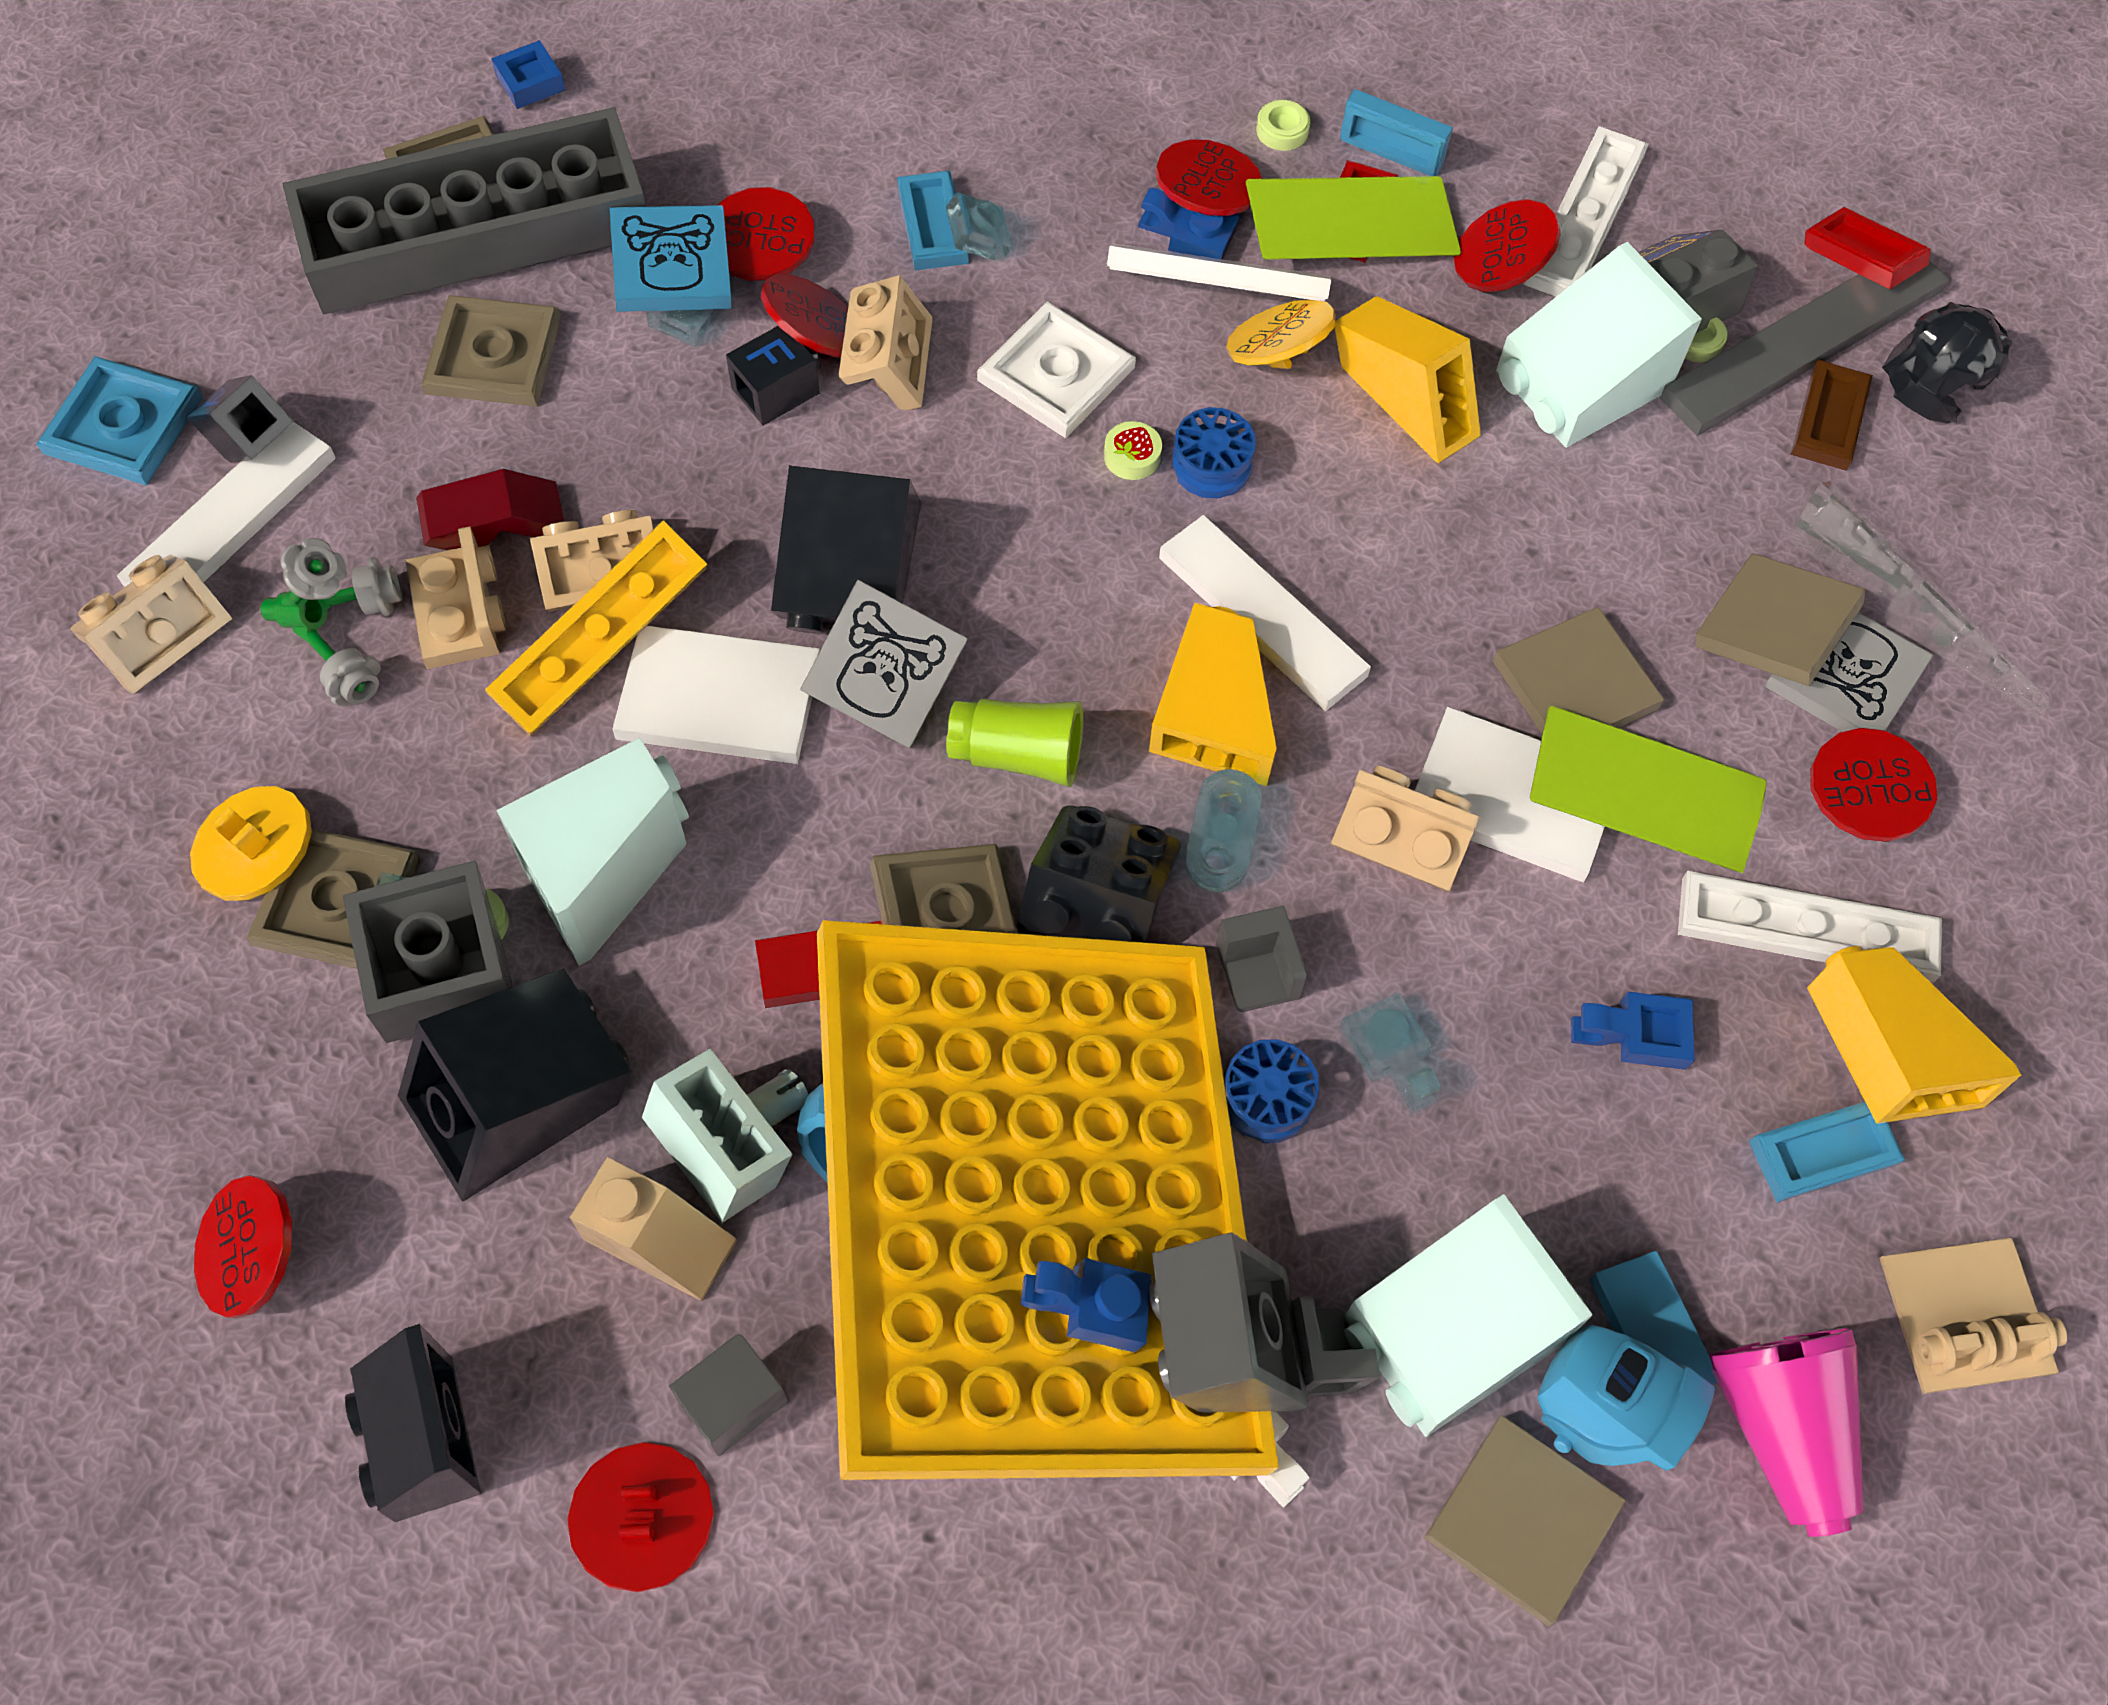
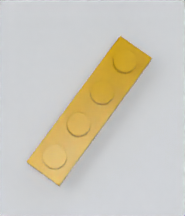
[485,520,707,736]

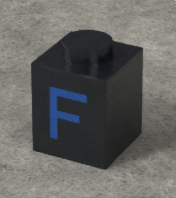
[726,326,821,426]
[186,375,294,463]

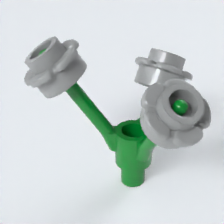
[260,538,403,706]

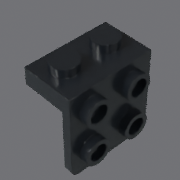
[1017,805,1181,943]

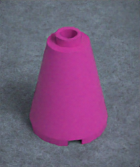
[1709,1328,1864,1537]

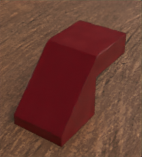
[416,469,564,551]

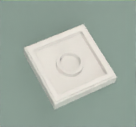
[977,301,1136,438]

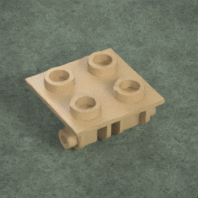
[1879,1238,2067,1394]

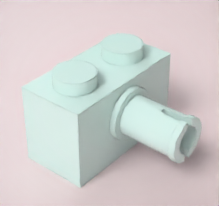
[642,1049,808,1223]

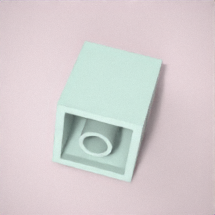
[1496,242,1702,448]
[496,738,689,966]
[1345,1194,1592,1437]

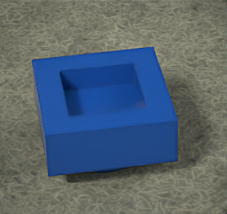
[491,40,565,109]

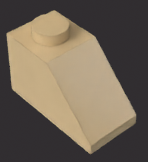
[569,1157,737,1301]

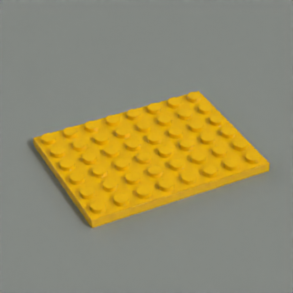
[817,920,1279,1480]

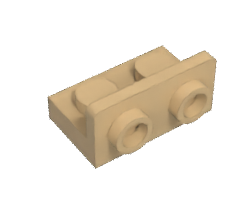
[839,275,933,410]
[530,510,654,612]
[406,526,507,669]
[70,555,233,694]
[1331,766,1480,892]

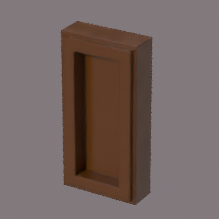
[1790,359,1873,471]

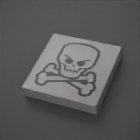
[800,580,968,748]
[1765,612,1933,732]

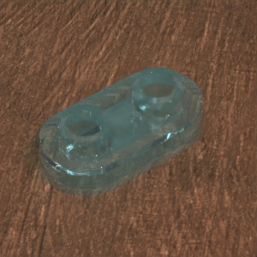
[1185,769,1262,892]

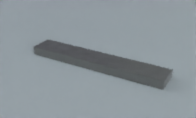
[1660,261,1949,436]

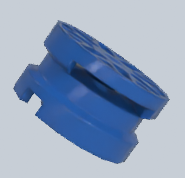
[1172,407,1256,499]
[1224,1039,1320,1143]

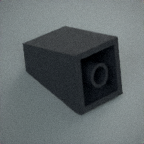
[771,465,921,634]
[398,968,632,1202]

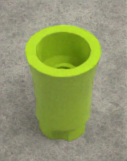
[946,698,1083,788]

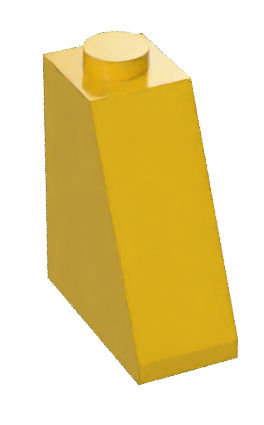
[1335,296,1481,463]
[1149,602,1277,786]
[1807,946,2021,1124]

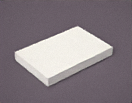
[612,626,820,764]
[1415,707,1605,883]

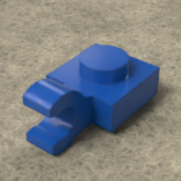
[1138,188,1240,259]
[1571,991,1695,1070]
[1021,1258,1151,1353]

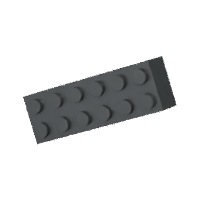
[282,107,646,315]

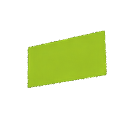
[1246,176,1461,260]
[1529,706,1766,873]

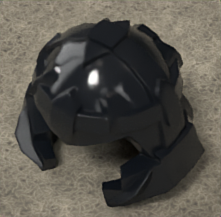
[1882,302,2012,423]

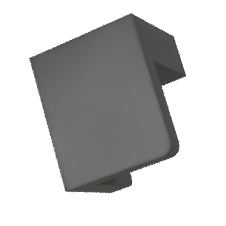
[1216,905,1307,1012]
[1291,1296,1381,1397]
[669,1335,788,1457]

